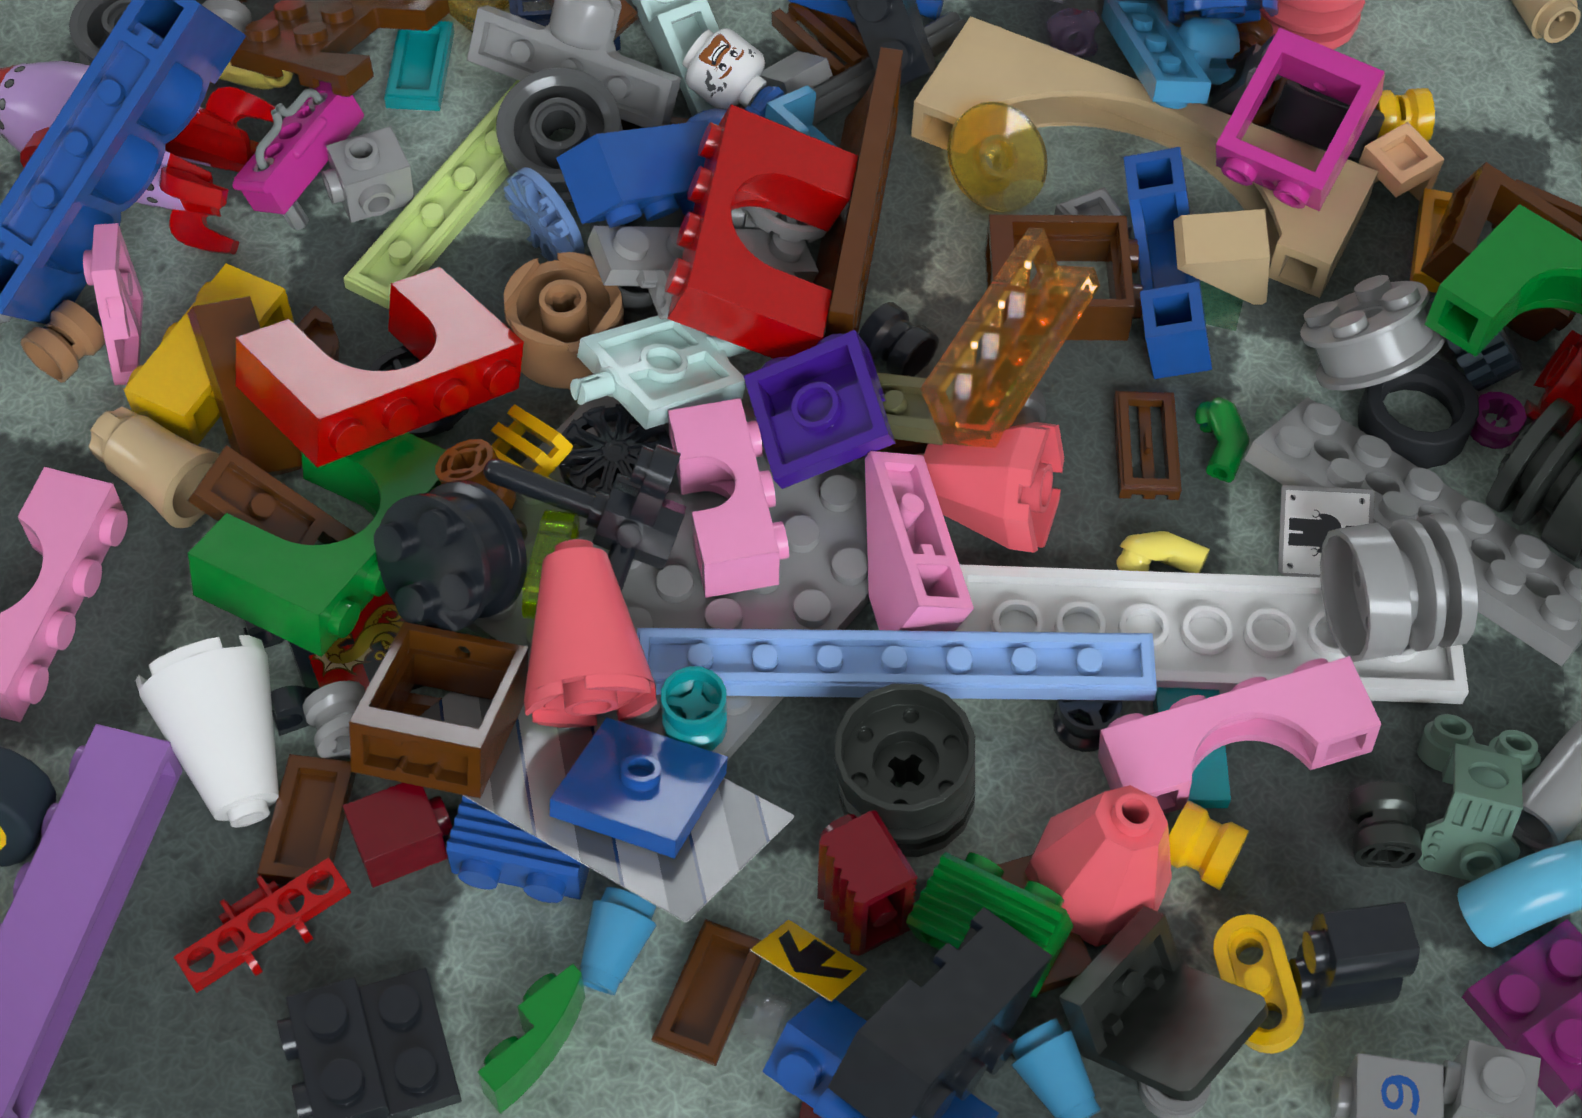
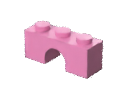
[668,398,789,598]

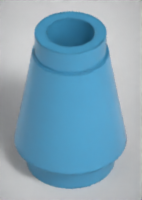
[580,887,656,995]
[1011,1018,1101,1118]

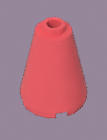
[524,539,657,728]

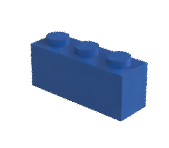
[556,120,709,228]

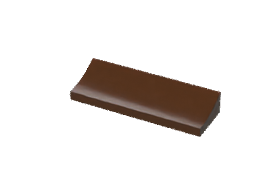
[813,47,903,338]

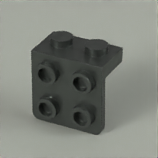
[1059,906,1268,1101]

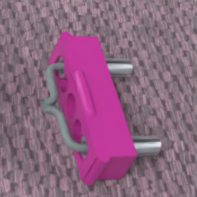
[233,81,365,230]

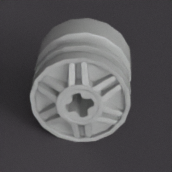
[1320,512,1478,662]

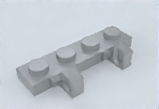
[587,226,819,319]

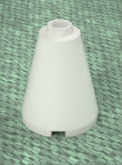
[135,635,279,828]

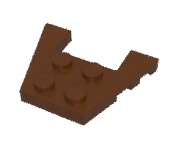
[230,0,450,97]

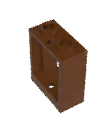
[1420,162,1582,342]
[985,214,1143,341]
[349,622,528,798]

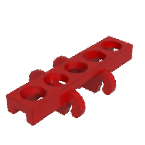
[174,857,351,993]

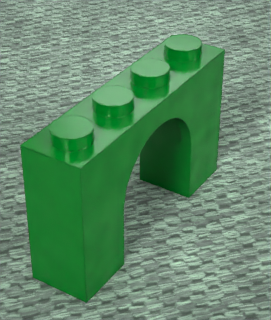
[1424,204,1582,357]
[188,432,446,657]

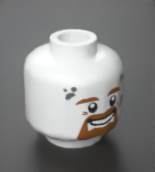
[682,28,767,109]

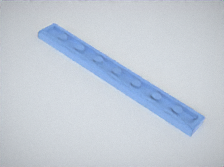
[637,628,1157,701]

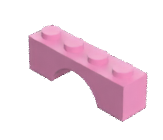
[0,467,128,723]
[1098,656,1381,814]

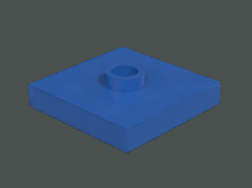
[549,717,728,859]

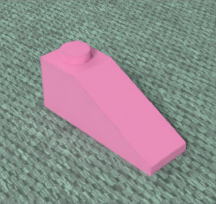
[865,451,974,631]

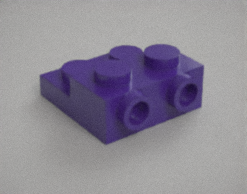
[744,330,896,489]

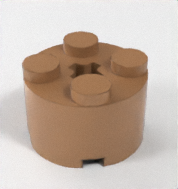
[503,252,625,390]

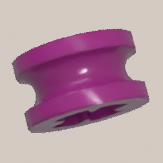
[1470,392,1526,449]

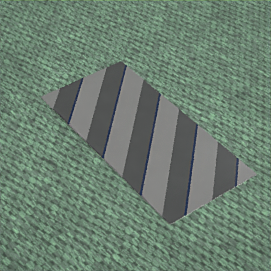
[419,691,794,922]

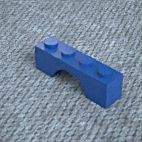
[1123,147,1213,379]

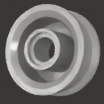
[1300,275,1445,391]

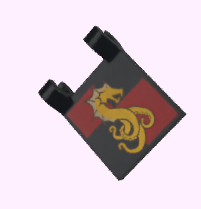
[244,591,423,736]

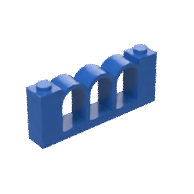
[0,0,246,324]

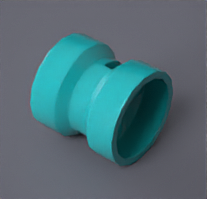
[661,666,727,751]

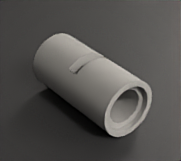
[1512,719,1582,852]

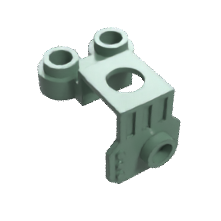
[1417,714,1541,881]

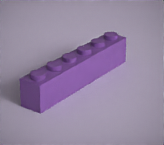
[0,724,183,1118]

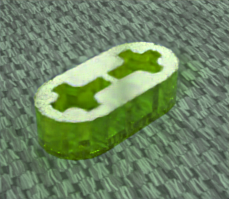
[522,509,580,619]

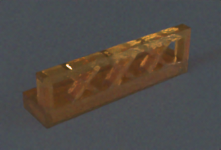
[920,228,1100,448]

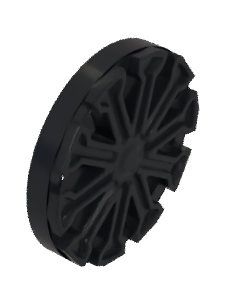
[559,404,673,495]

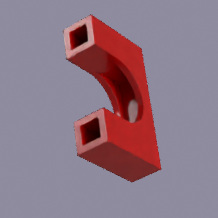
[665,104,858,359]
[236,267,524,468]

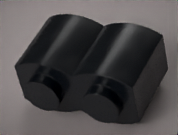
[1289,902,1420,1014]

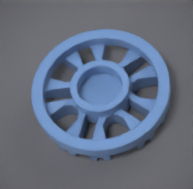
[504,167,585,261]

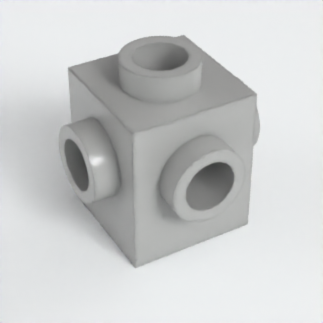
[322,126,414,223]

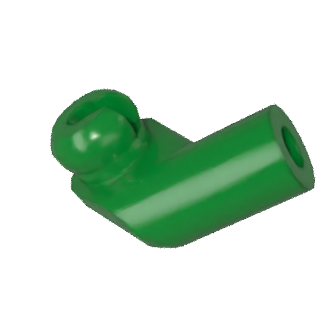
[1195,397,1250,483]

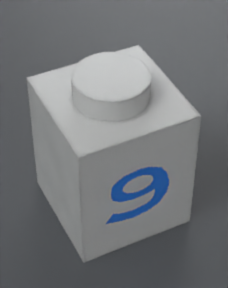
[1331,1053,1444,1118]

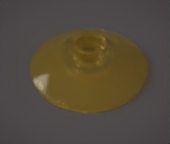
[947,102,1048,212]

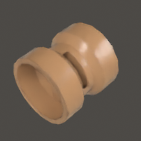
[21,300,106,383]

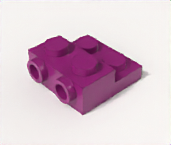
[1462,919,1582,1108]

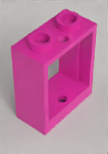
[1216,27,1385,211]

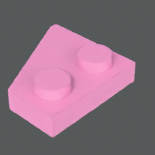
[83,223,143,385]

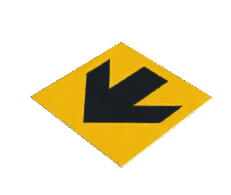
[750,919,867,1002]

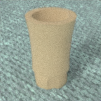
[89,406,219,528]

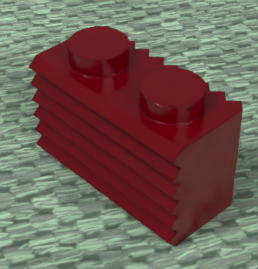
[817,811,918,956]

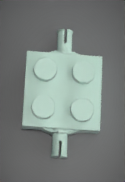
[570,315,750,430]

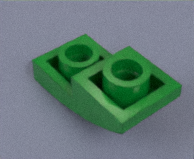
[477,964,585,1114]

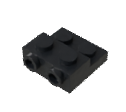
[277,967,462,1118]

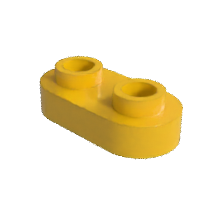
[1213,914,1305,1054]

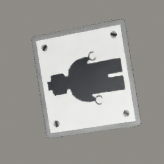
[1278,485,1375,578]

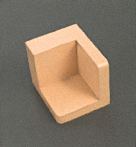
[1358,122,1444,201]

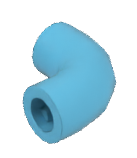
[1457,840,1582,948]

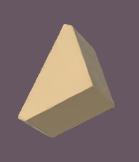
[1173,209,1270,305]

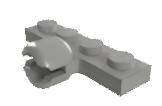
[467,0,681,128]

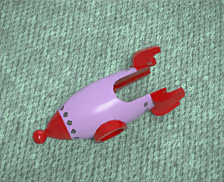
[0,61,275,255]

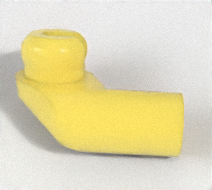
[1116,531,1210,573]

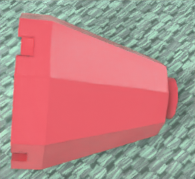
[917,422,1064,553]
[1025,785,1172,947]

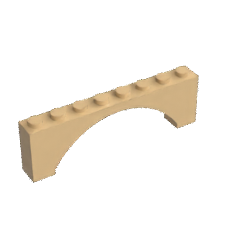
[911,16,1378,298]

